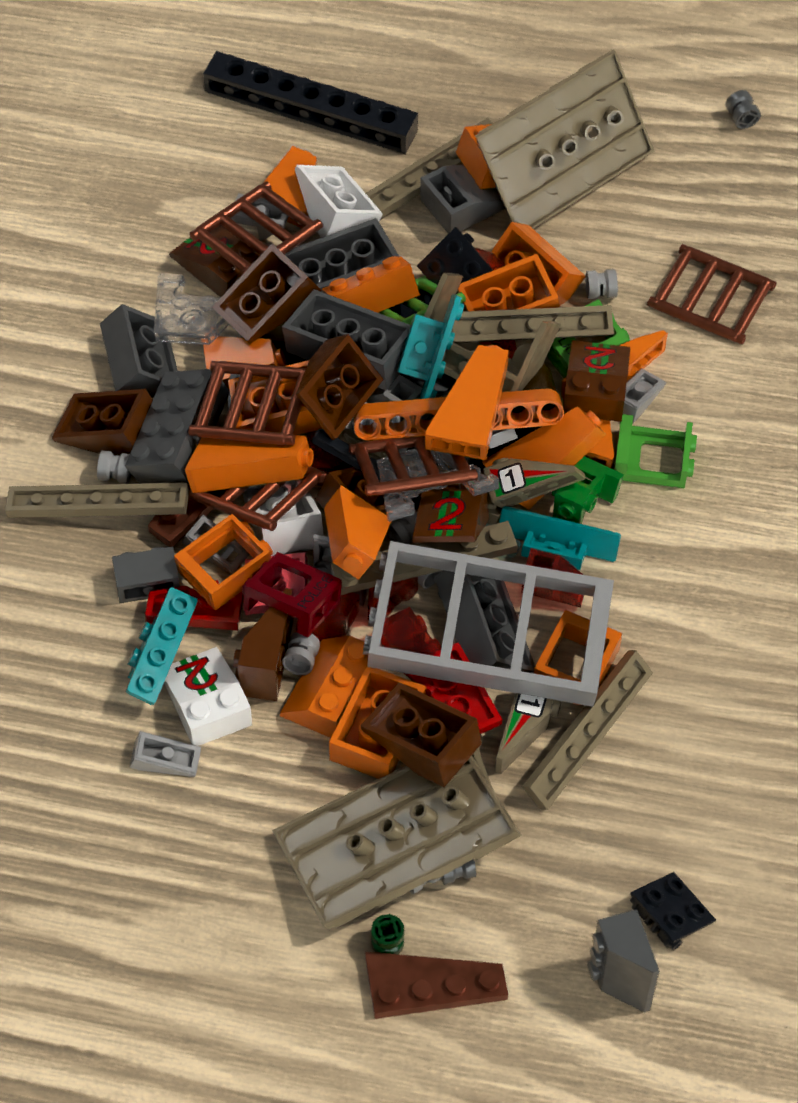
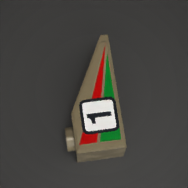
[484,458,586,508]
[495,693,561,773]

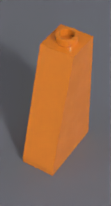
[425,345,509,460]
[482,406,606,510]
[185,435,314,493]

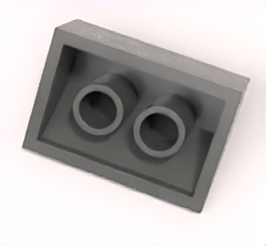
[100,304,178,398]
[587,909,659,1012]

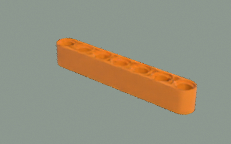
[353,388,564,441]

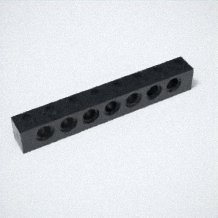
[203,51,418,155]

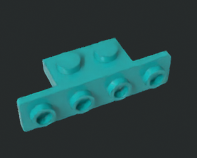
[397,293,464,399]
[499,506,621,570]
[126,587,198,705]

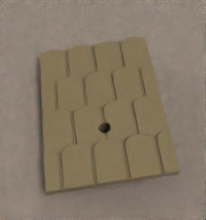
[475,50,654,229]
[272,756,521,929]

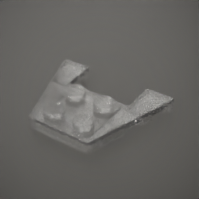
[154,274,240,345]
[377,449,499,522]

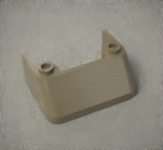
[424,273,561,392]

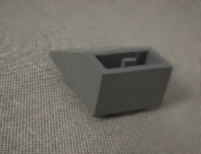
[420,165,505,234]

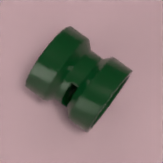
[371,914,405,954]

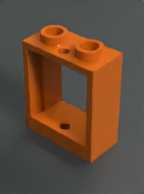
[174,514,273,611]
[534,610,622,705]

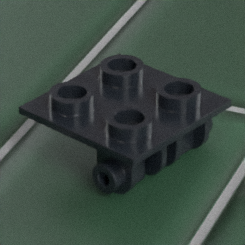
[417,227,493,294]
[630,872,716,951]

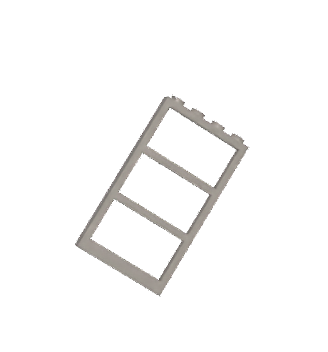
[363,541,614,707]

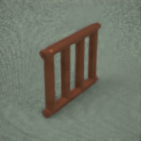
[189,181,323,275]
[647,244,777,344]
[188,361,306,445]
[349,436,478,496]
[189,467,328,531]

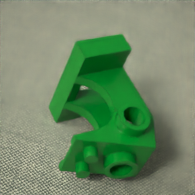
[551,456,624,524]

